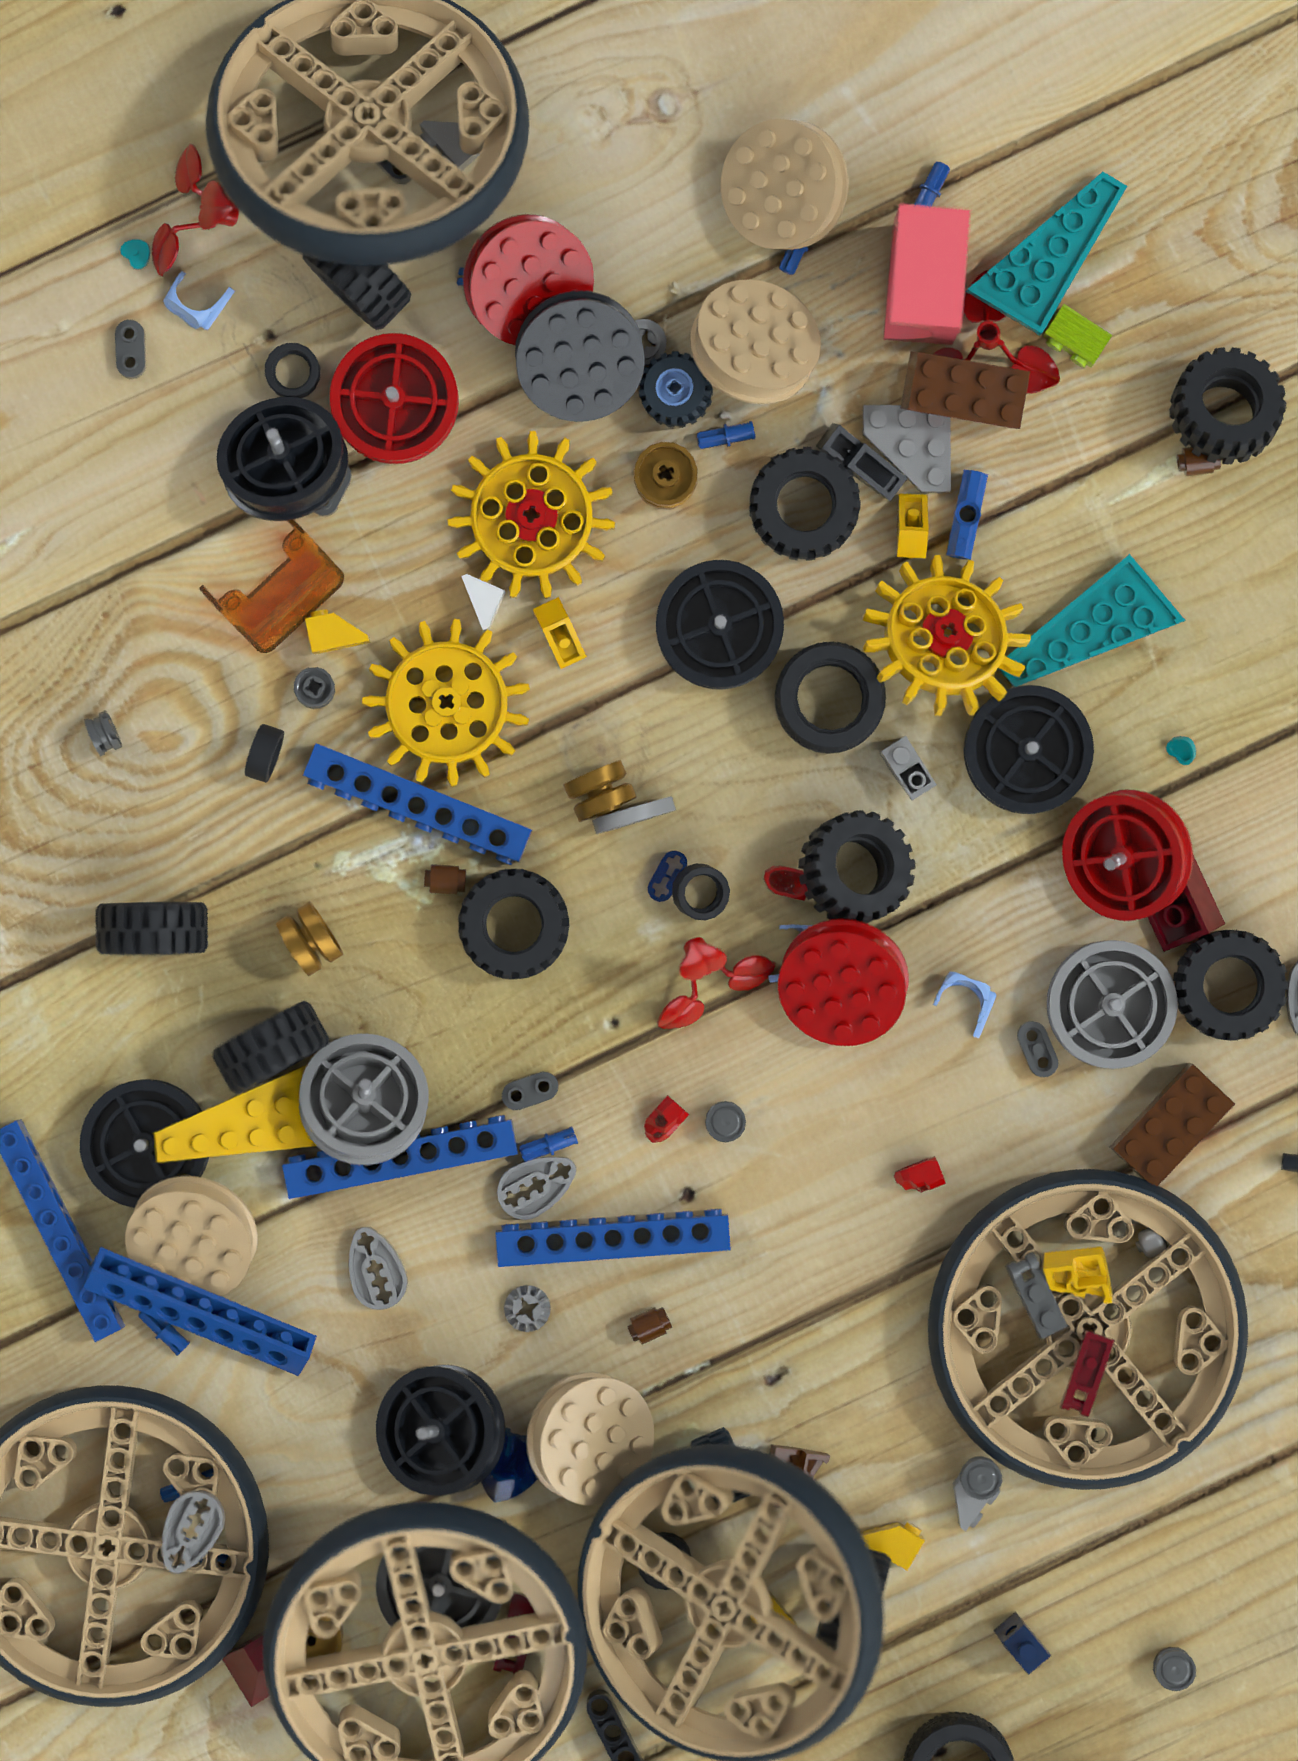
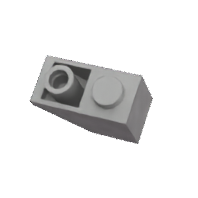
[420,121,480,171]
[880,736,936,800]
[953,1474,1000,1531]

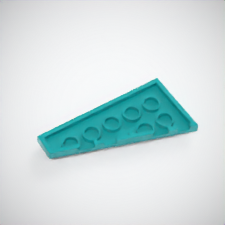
[966,172,1127,336]
[998,554,1186,687]

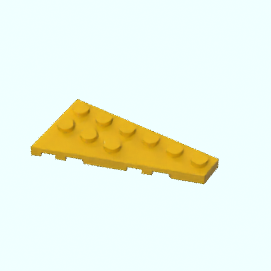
[153,1064,316,1162]

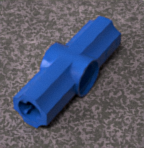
[946,469,988,560]

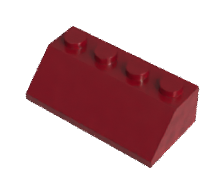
[1147,855,1225,952]

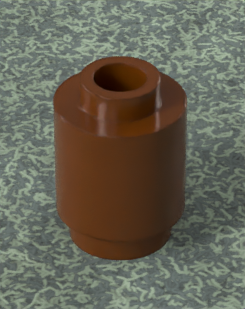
[1177,447,1221,477]
[424,864,466,895]
[627,1307,673,1345]

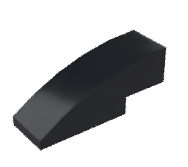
[816,423,907,501]

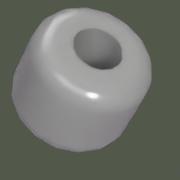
[1136,1228,1167,1258]

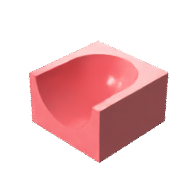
[883,204,970,345]

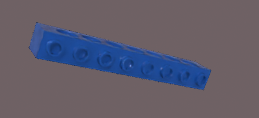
[303,743,533,865]
[282,1115,518,1199]
[0,1119,125,1342]
[496,1209,731,1267]
[83,1247,317,1376]

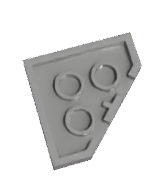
[863,405,951,493]

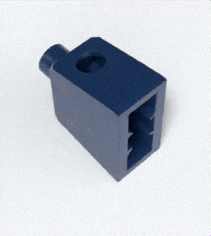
[994,1612,1051,1675]

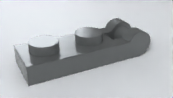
[1006,1252,1067,1339]

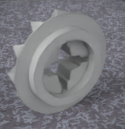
[635,319,666,366]
[504,1285,551,1332]

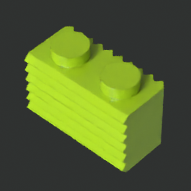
[1043,304,1112,368]

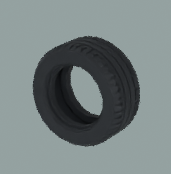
[775,641,886,754]
[903,1712,1014,1761]

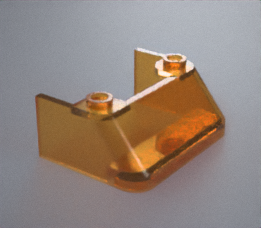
[199,520,344,653]

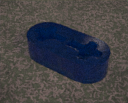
[648,851,688,902]

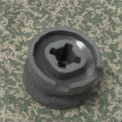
[294,667,335,709]
[84,710,122,756]
[705,1101,746,1143]
[960,1456,1002,1500]
[1153,1647,1196,1691]

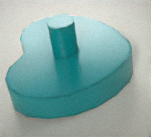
[120,239,151,270]
[1166,736,1196,765]

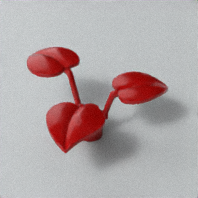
[152,144,239,277]
[933,270,1060,394]
[657,937,776,1029]

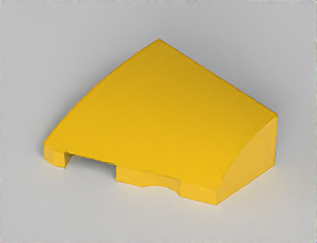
[1043,1246,1113,1303]

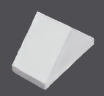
[461,574,505,632]

